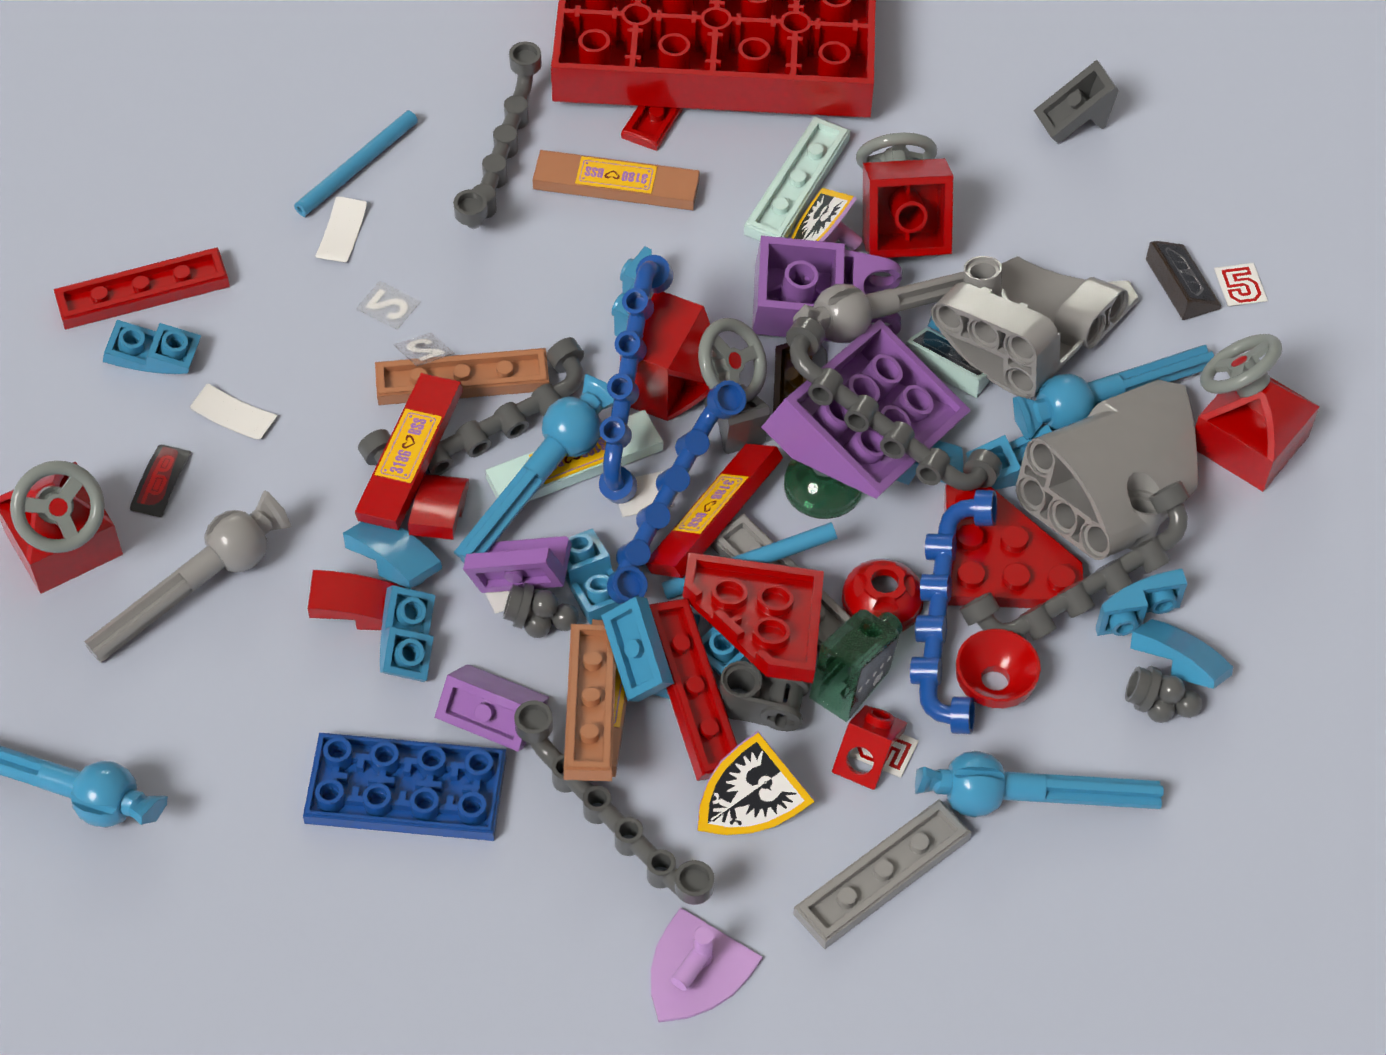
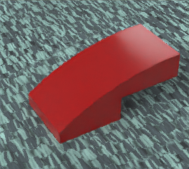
[408,474,469,540]
[307,570,405,630]

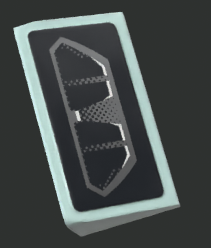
[906,327,990,398]

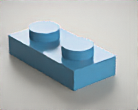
[601,596,674,702]

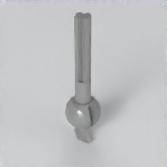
[793,271,964,343]
[84,490,291,663]

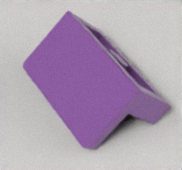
[463,536,572,593]
[434,665,549,752]

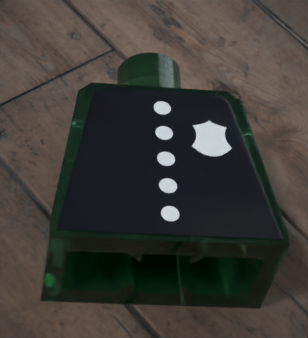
[809,610,903,722]

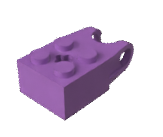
[752,235,902,341]

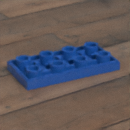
[303,733,507,841]

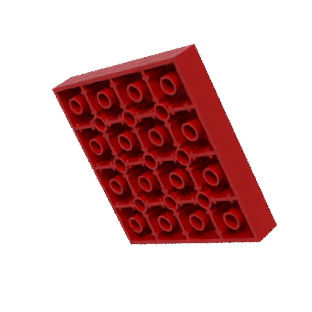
[551,0,876,118]

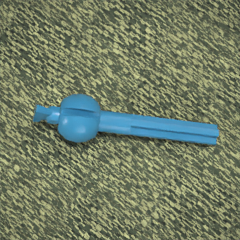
[1013,345,1214,439]
[454,374,614,563]
[0,746,168,828]
[915,751,1164,817]

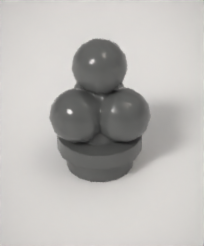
[503,583,579,638]
[1125,666,1203,723]

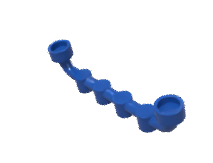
[599,255,674,504]
[607,380,746,605]
[910,490,997,735]

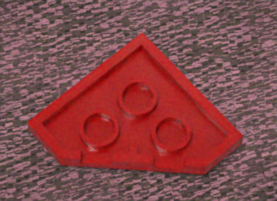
[944,484,1083,608]
[682,553,824,683]

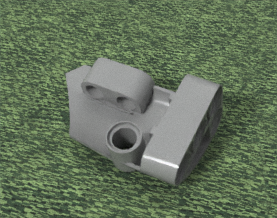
[931,256,1138,399]
[1016,380,1198,560]

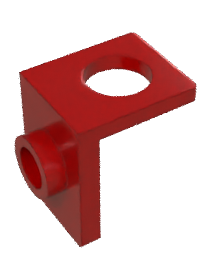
[832,705,907,790]

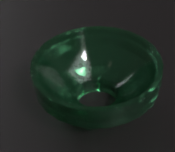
[784,459,863,519]

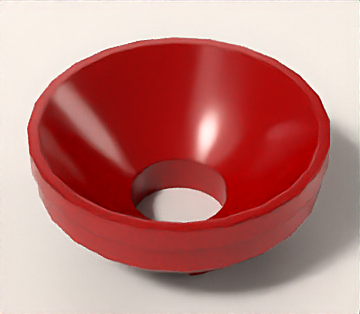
[841,559,924,636]
[955,629,1041,708]

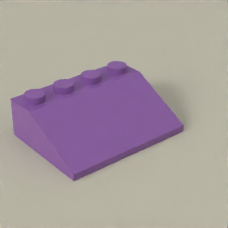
[761,319,971,499]

